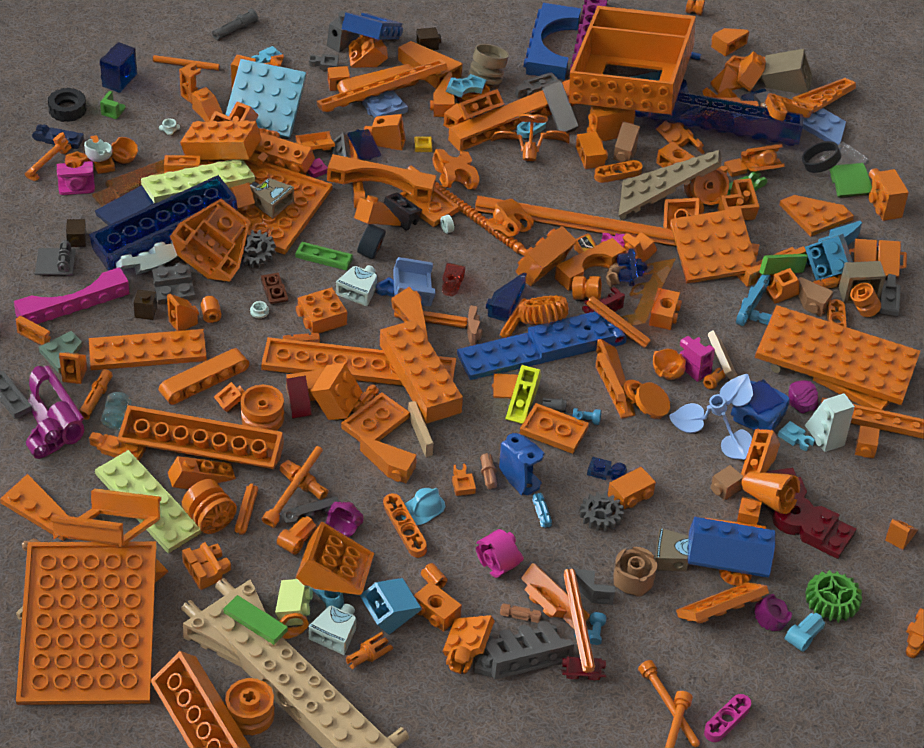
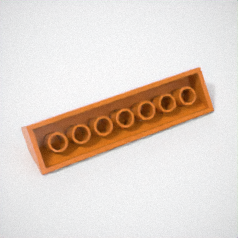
[117,405,284,469]

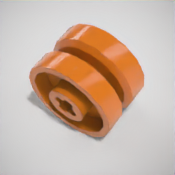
[684,168,729,205]
[241,384,284,431]
[225,678,275,736]

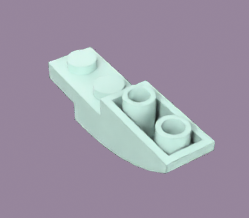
[116,242,178,274]

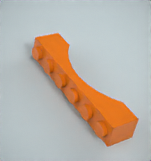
[327,154,436,202]

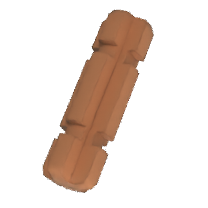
[500,603,542,623]

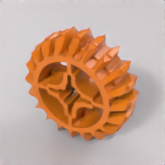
[518,295,569,325]

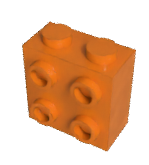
[296,287,347,333]

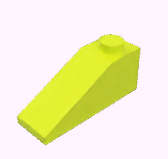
[505,365,541,424]

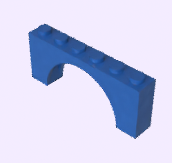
[523,3,581,80]

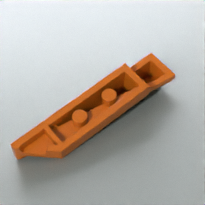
[596,339,635,419]

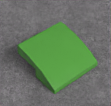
[830,163,872,197]

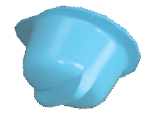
[401,488,445,525]

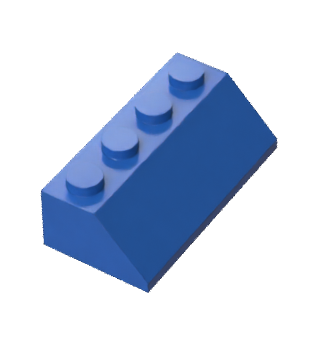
[688,517,775,578]

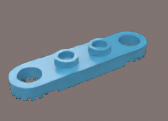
[736,274,771,326]

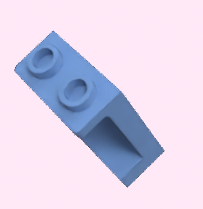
[393,257,435,306]

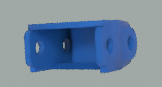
[731,381,790,430]
[499,433,545,495]

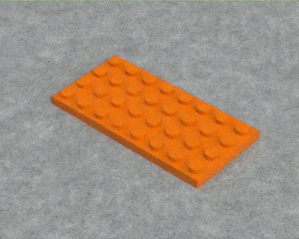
[755,305,920,405]

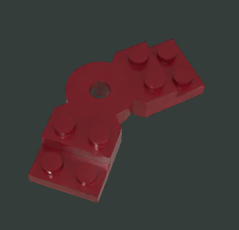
[766,467,857,559]

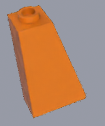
[398,41,463,89]

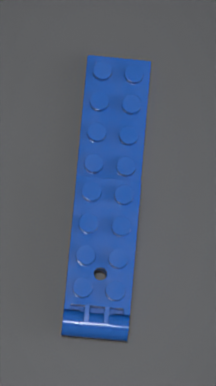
[457,312,627,380]

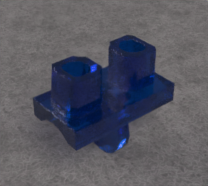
[617,249,648,286]

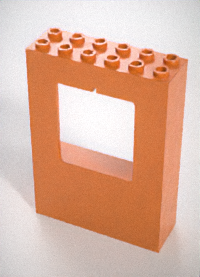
[569,6,696,114]

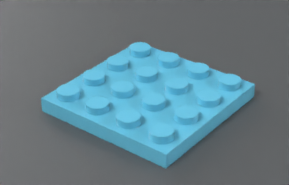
[225,59,307,138]

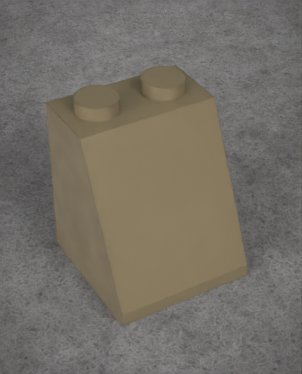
[760,49,813,94]

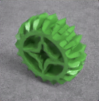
[805,570,862,623]

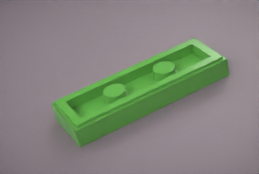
[295,242,353,271]
[759,253,808,275]
[223,595,288,645]

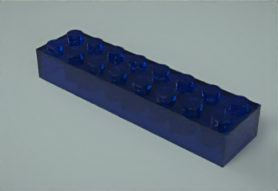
[89,175,238,271]

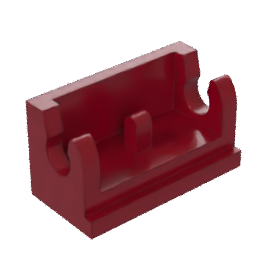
[582,287,625,314]

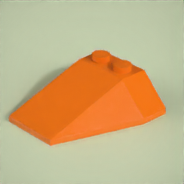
[170,199,250,282]

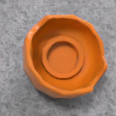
[111,137,138,164]

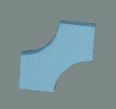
[446,74,486,98]

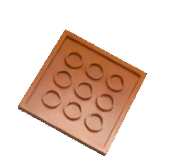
[670,208,757,283]

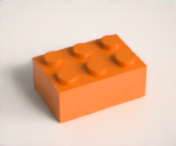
[515,226,577,287]

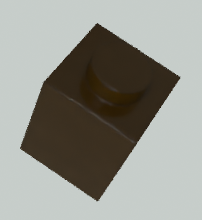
[416,27,441,50]
[66,219,87,247]
[133,289,157,320]

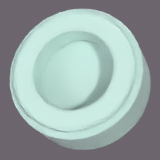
[440,215,454,234]

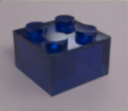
[99,42,137,93]

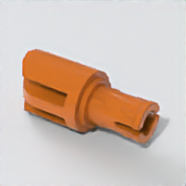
[346,632,393,669]

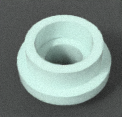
[250,301,269,318]

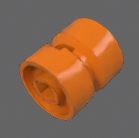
[572,276,602,300]
[850,283,881,317]

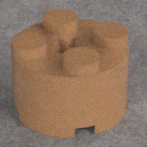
[613,547,657,596]

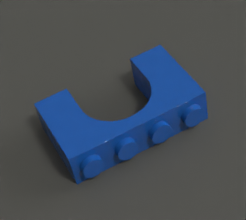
[342,13,403,40]

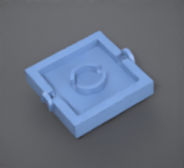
[362,90,408,118]

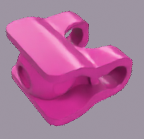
[57,161,95,195]

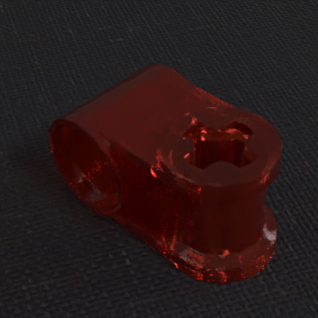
[442,263,466,296]

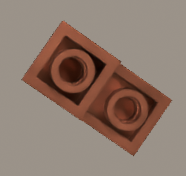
[261,272,288,304]

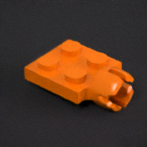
[442,615,494,674]

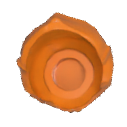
[653,349,686,380]

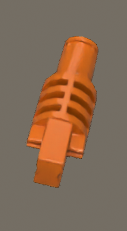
[279,460,329,500]

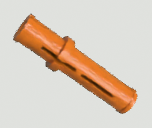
[79,369,113,420]

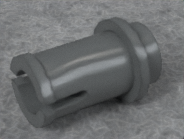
[543,397,567,413]

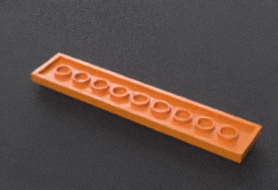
[261,337,456,385]

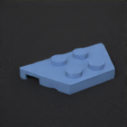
[786,108,846,147]

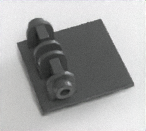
[35,240,76,275]

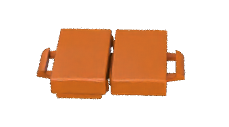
[849,239,907,278]

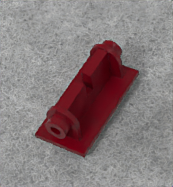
[561,656,606,680]

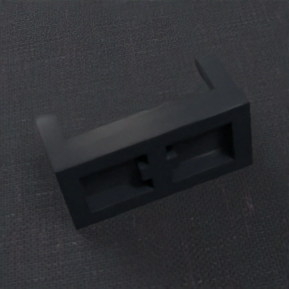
[384,192,422,231]

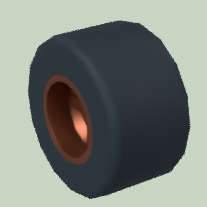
[357,224,386,259]

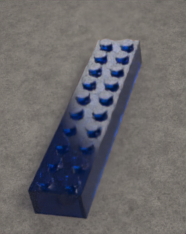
[635,91,803,146]

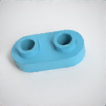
[517,122,546,138]

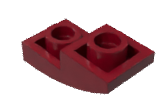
[286,375,312,419]

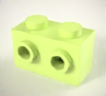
[275,579,313,626]

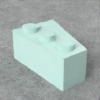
[805,393,855,452]

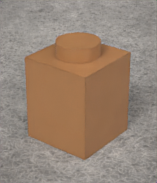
[711,465,744,500]

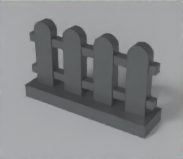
[484,621,574,680]

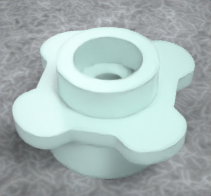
[159,118,180,135]

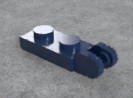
[32,124,84,149]

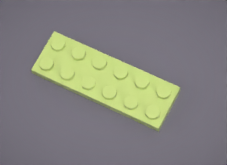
[141,159,255,203]
[95,450,202,553]

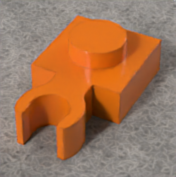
[452,464,476,496]

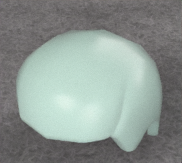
[84,139,112,162]

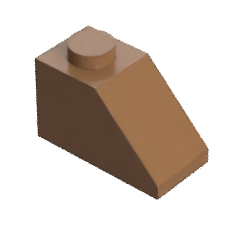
[613,122,640,162]
[798,277,833,317]

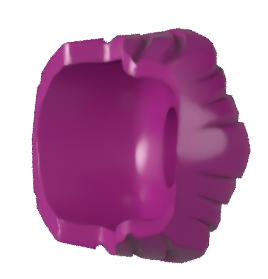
[788,380,819,413]
[326,501,364,537]
[755,594,792,631]

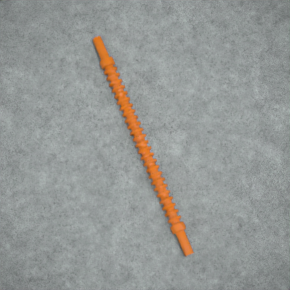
[408,165,527,256]

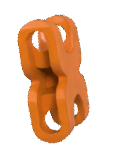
[432,149,479,190]

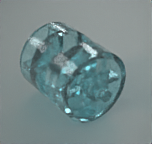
[101,392,132,429]

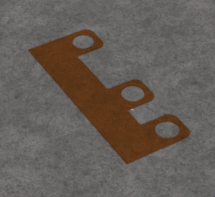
[620,258,676,326]

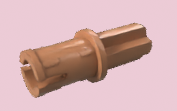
[480,453,497,489]

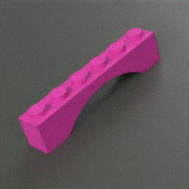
[14,267,130,324]

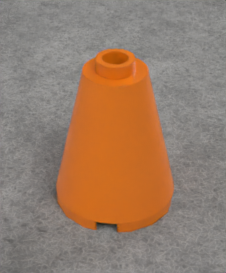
[741,472,800,514]

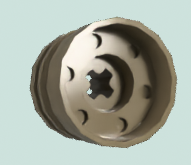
[469,44,509,85]

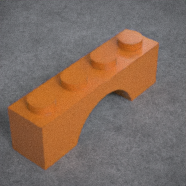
[555,238,626,291]

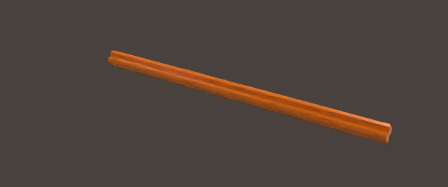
[475,196,759,260]

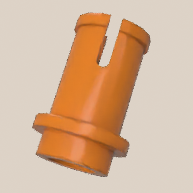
[703,368,726,389]

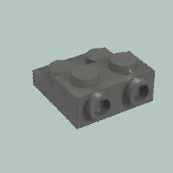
[152,263,195,305]

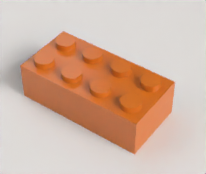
[180,121,262,160]

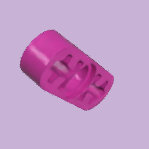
[704,694,751,742]

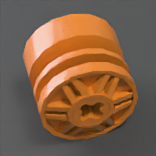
[182,479,237,534]

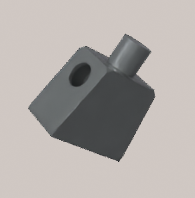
[327,11,359,53]

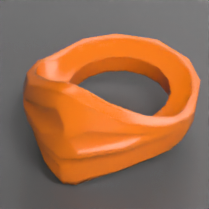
[280,613,309,639]

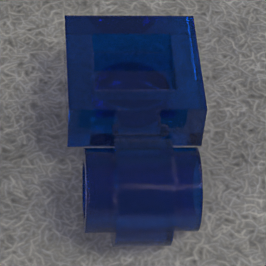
[587,457,627,481]

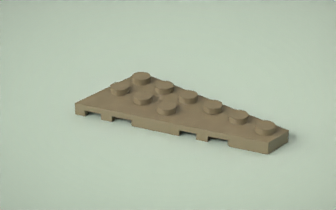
[618,150,722,220]

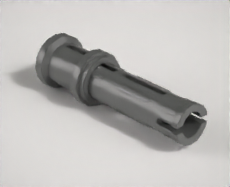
[212,8,259,40]

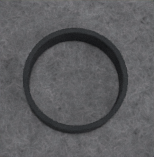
[802,141,841,173]

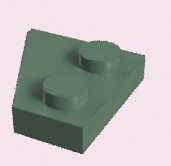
[39,331,82,373]

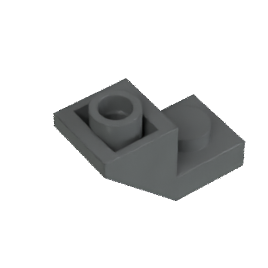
[574,569,615,605]

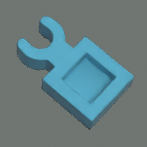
[251,46,282,63]
[778,421,815,451]

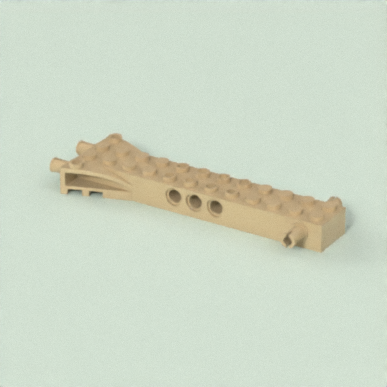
[182,578,409,748]

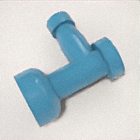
[572,408,602,425]
[574,612,607,645]

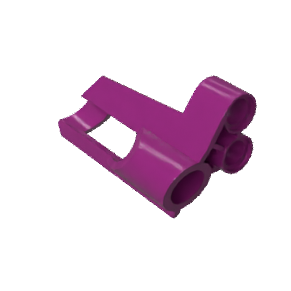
[26,366,84,459]

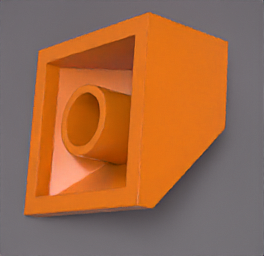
[663,198,704,229]

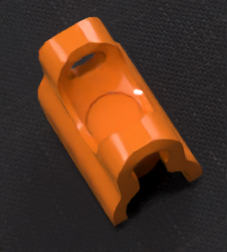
[741,144,785,171]
[486,199,534,236]

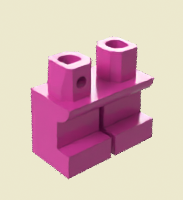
[679,336,715,382]

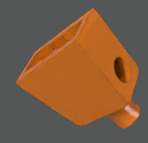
[364,114,406,151]

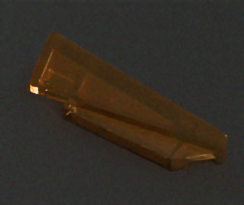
[92,159,164,207]

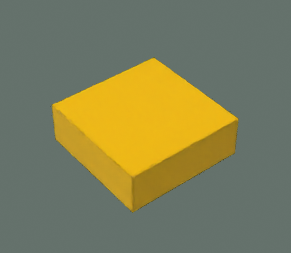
[414,137,432,152]

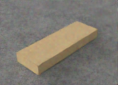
[708,330,738,380]
[408,401,433,457]

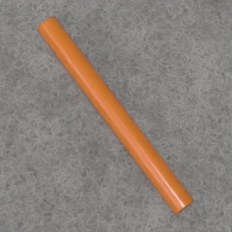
[153,55,220,71]

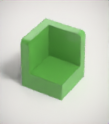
[100,91,126,119]

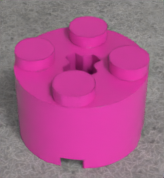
[476,529,524,578]

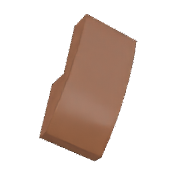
[467,305,483,346]

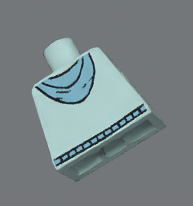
[336,265,377,306]
[309,604,356,655]

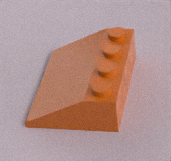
[296,522,374,595]

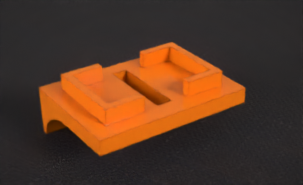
[296,131,335,151]

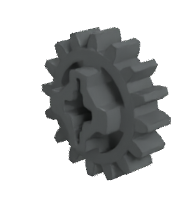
[241,230,276,268]
[580,492,624,532]

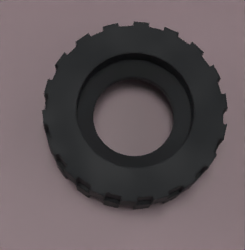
[47,88,87,122]

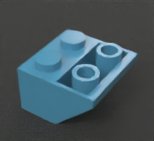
[805,234,853,280]
[360,578,422,635]

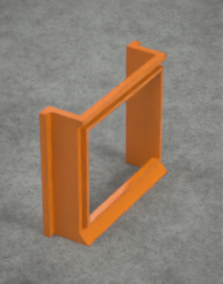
[50,489,161,547]

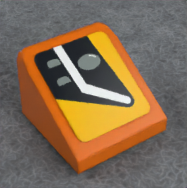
[574,233,596,254]

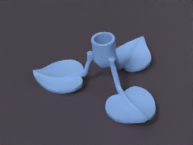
[669,374,753,460]

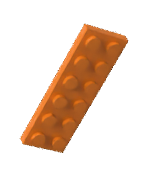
[89,329,207,370]

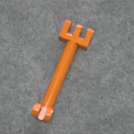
[24,132,72,181]

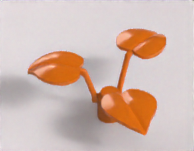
[491,114,570,161]

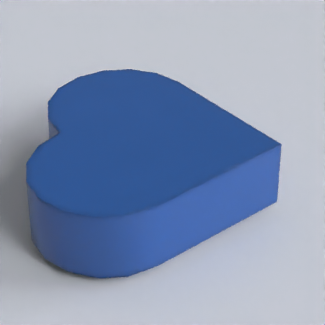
[376,277,394,297]

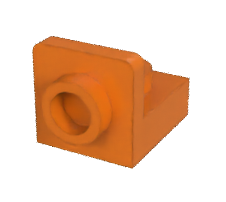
[65,151,91,168]
[214,382,245,413]

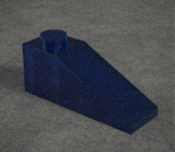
[486,273,527,322]

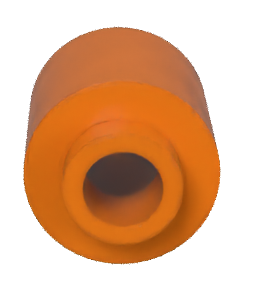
[200,296,222,323]

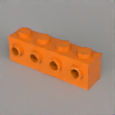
[254,132,315,175]

